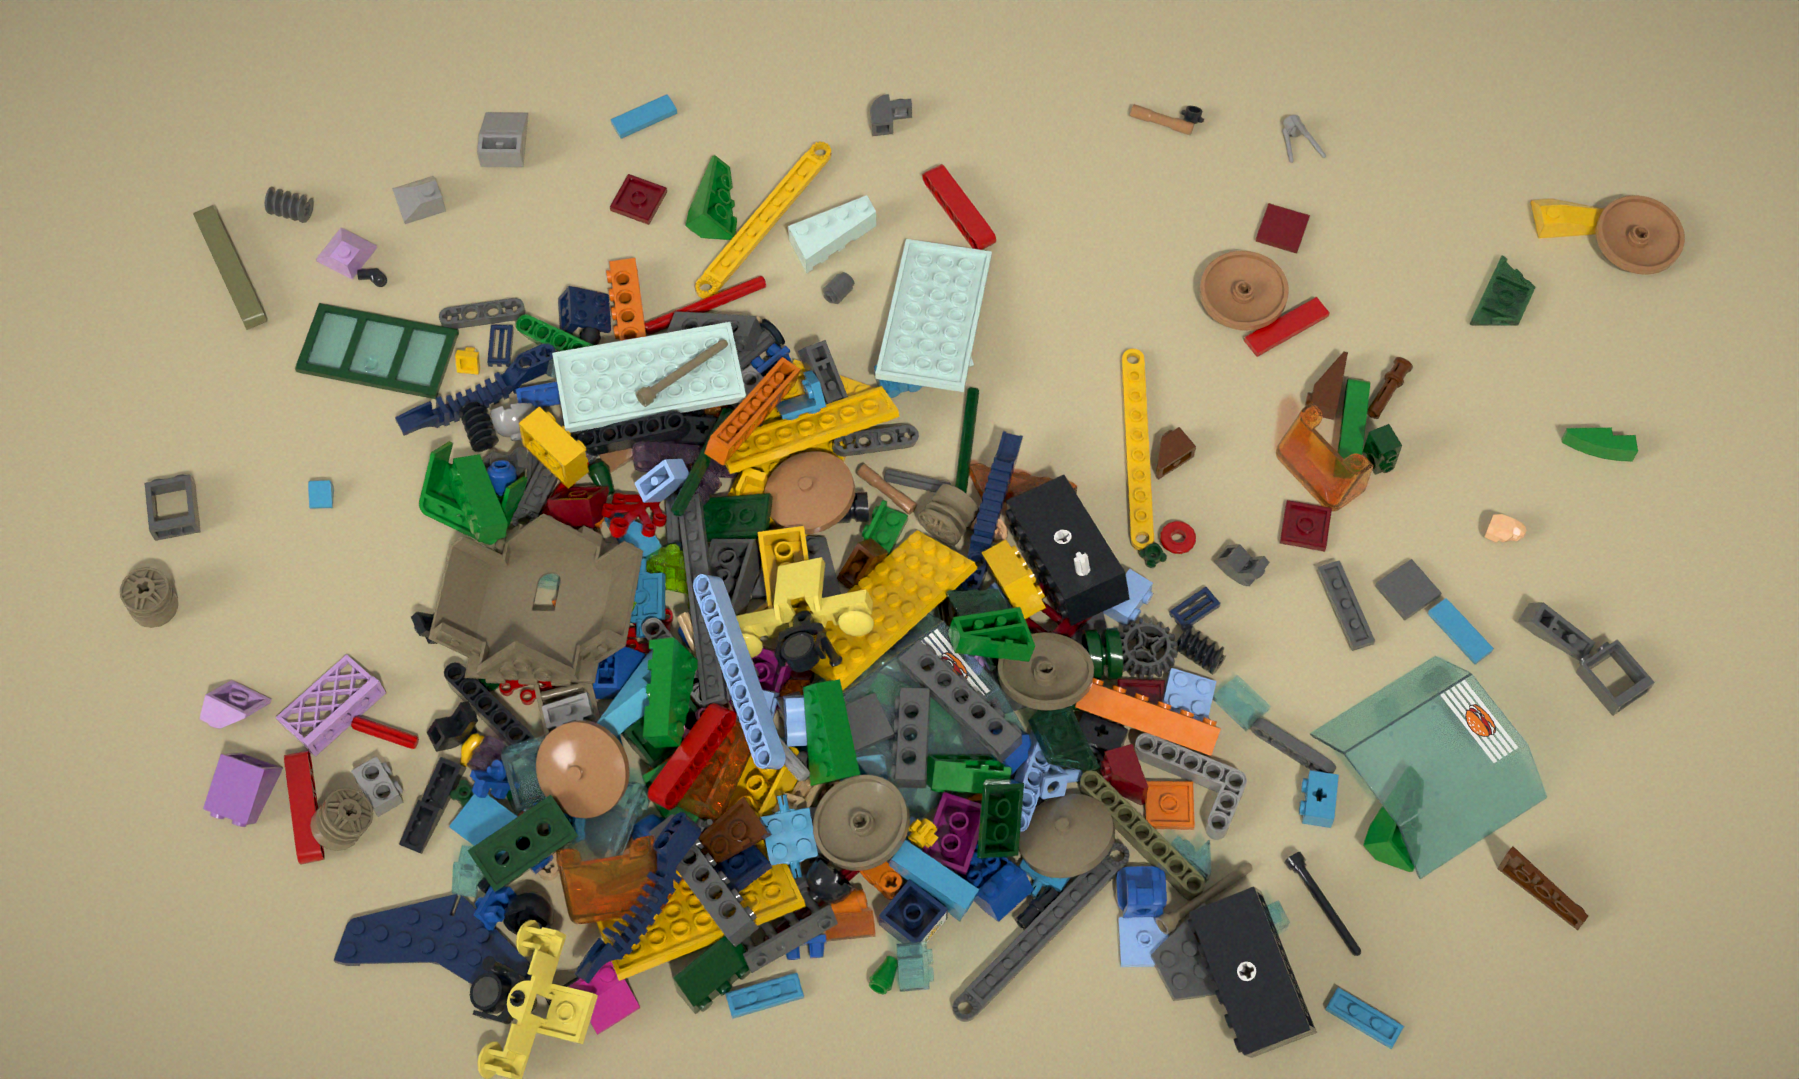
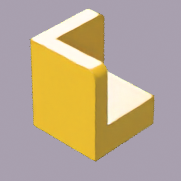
[735,468,767,496]

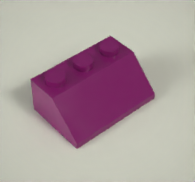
[922,792,981,874]

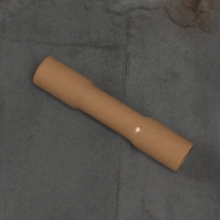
[1130,104,1194,135]
[857,464,917,515]

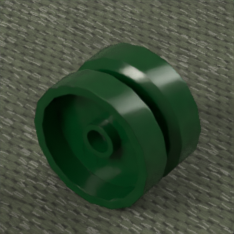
[1081,627,1123,680]

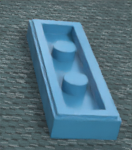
[611,94,677,139]
[1428,598,1494,665]
[725,973,804,1019]
[1325,987,1404,1049]

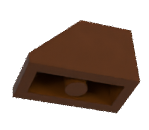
[1155,427,1196,480]
[837,538,888,590]

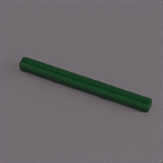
[955,387,979,494]
[671,408,732,516]

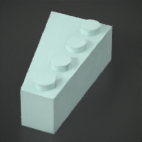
[788,195,877,273]

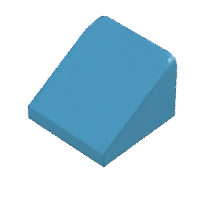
[308,480,334,509]

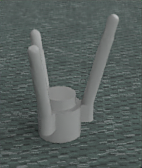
[1282,115,1326,163]

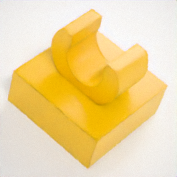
[455,347,481,375]

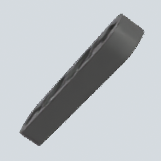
[439,298,526,329]
[832,425,919,457]
[1251,718,1337,774]

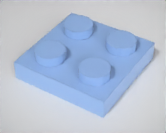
[1162,668,1216,721]

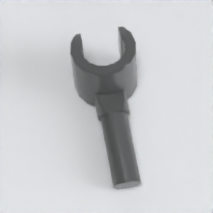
[696,819,713,833]

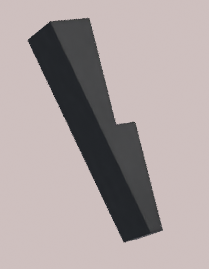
[399,757,466,854]

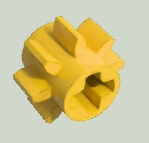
[908,818,938,849]

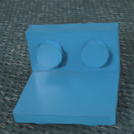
[775,370,826,420]

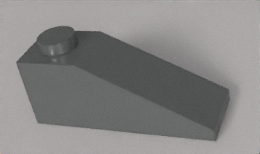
[798,340,848,404]
[1518,602,1596,661]

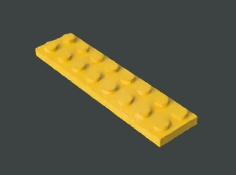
[724,386,900,474]

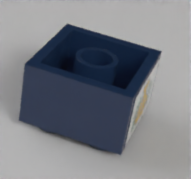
[878,879,948,955]

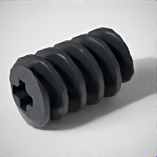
[459,402,499,452]
[1177,626,1226,675]

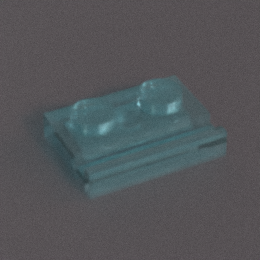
[1212,675,1271,731]

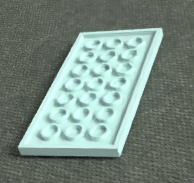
[875,239,992,392]
[552,322,746,433]

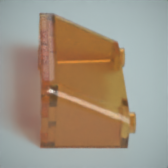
[1276,402,1373,512]
[556,835,665,924]

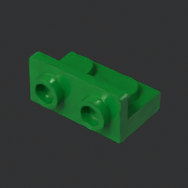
[862,500,908,556]

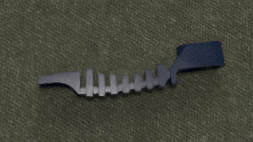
[395,344,556,436]
[961,431,1023,599]
[575,812,701,984]

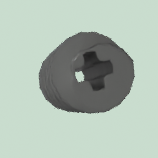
[264,187,314,223]

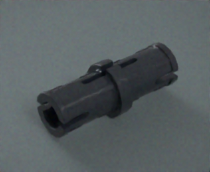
[1015,886,1059,930]

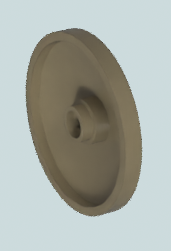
[998,633,1094,710]
[813,775,910,871]
[1019,794,1115,878]

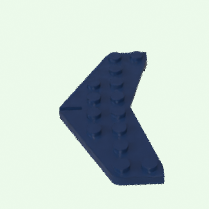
[334,894,532,985]

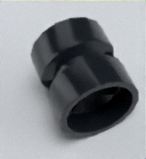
[837,492,869,524]

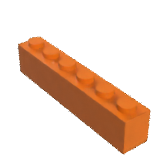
[1075,677,1221,756]

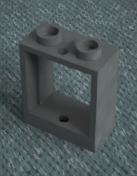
[144,474,201,541]
[1576,639,1655,716]

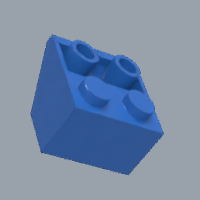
[593,647,645,699]

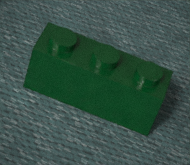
[621,699,702,769]
[977,778,1024,859]
[673,936,751,1014]

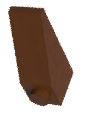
[1305,351,1348,420]

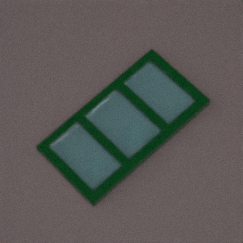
[295,303,459,399]

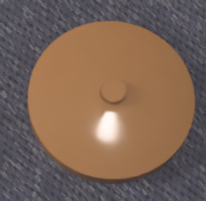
[1596,195,1685,275]
[1200,251,1289,331]
[764,451,855,534]
[536,720,629,818]

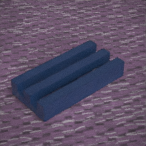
[487,325,514,367]
[1169,587,1221,631]

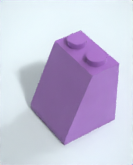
[203,753,283,827]

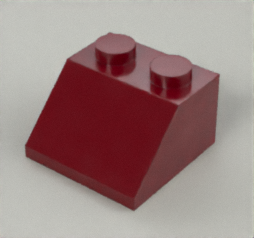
[547,486,609,528]
[1100,744,1148,805]

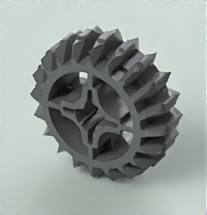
[1119,618,1178,680]

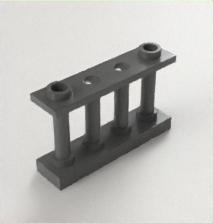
[742,874,838,973]

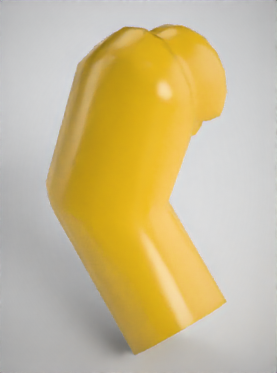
[460,733,486,767]

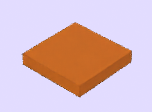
[1145,781,1195,830]

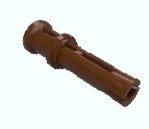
[1367,357,1413,419]

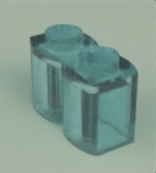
[897,942,934,992]

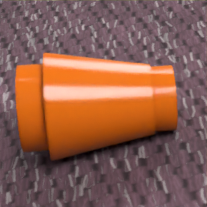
[831,888,868,914]

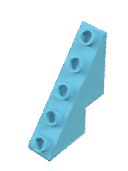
[597,650,653,737]

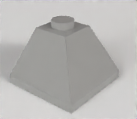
[392,176,446,224]

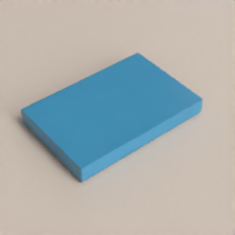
[449,794,522,865]

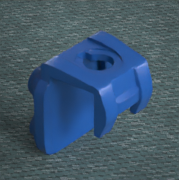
[1116,866,1167,918]

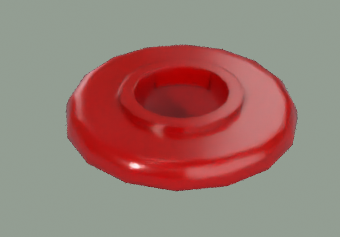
[1160,521,1196,554]

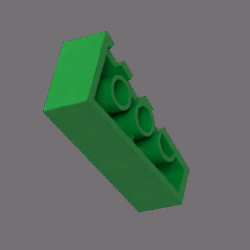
[449,454,508,542]
[643,637,698,748]

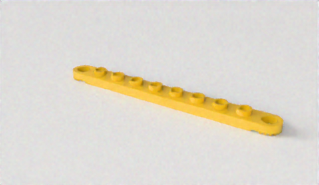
[695,141,832,299]
[1122,349,1154,551]

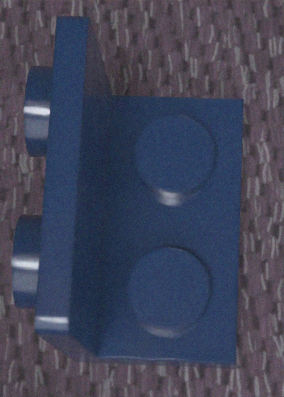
[558,286,611,334]

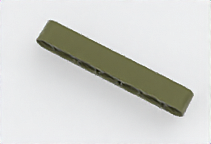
[193,205,267,330]
[1079,770,1205,901]

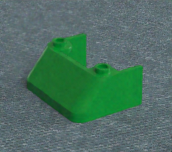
[419,441,528,545]

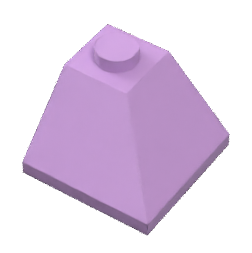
[316,228,377,280]
[199,680,271,729]

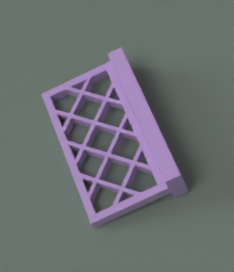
[275,654,386,757]

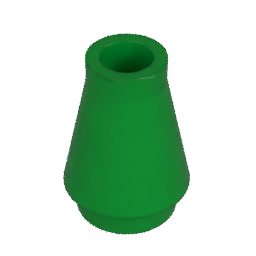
[869,956,899,995]

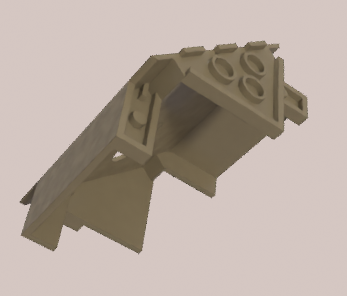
[429,513,643,686]

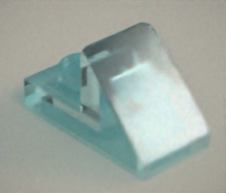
[1171,836,1211,883]
[452,845,482,898]

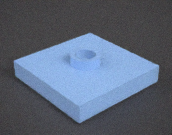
[1118,917,1169,967]

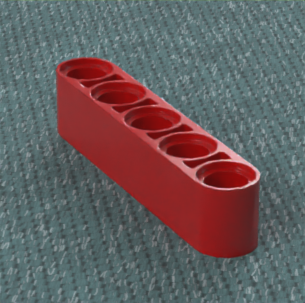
[922,164,997,250]
[648,703,736,810]
[284,750,325,865]

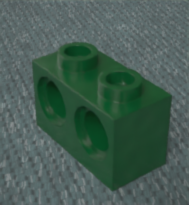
[1362,424,1402,475]

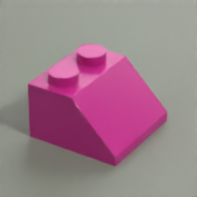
[569,961,640,1035]

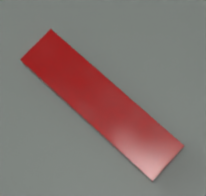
[1244,297,1330,357]

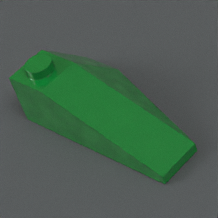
[685,155,737,240]
[1363,766,1424,872]

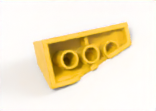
[1530,198,1604,239]

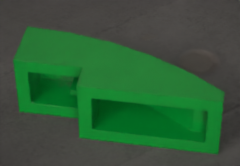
[1562,427,1638,462]

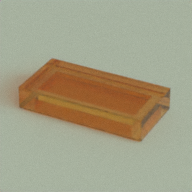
[826,910,876,942]

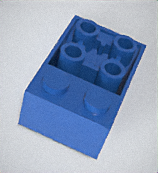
[957,843,1034,922]

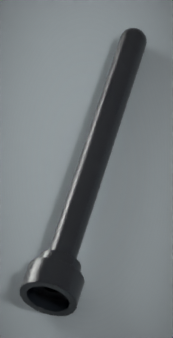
[1285,851,1361,956]

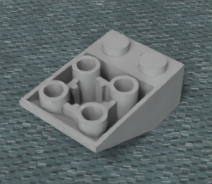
[477,112,528,167]

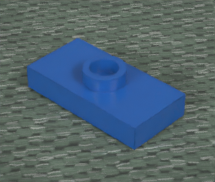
[516,382,560,409]

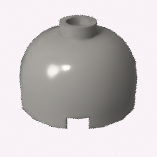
[490,403,535,441]

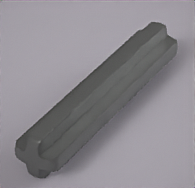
[884,469,951,493]

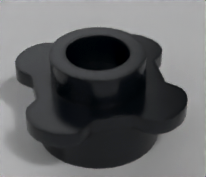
[1181,106,1204,124]

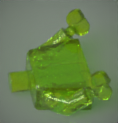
[646,544,690,610]

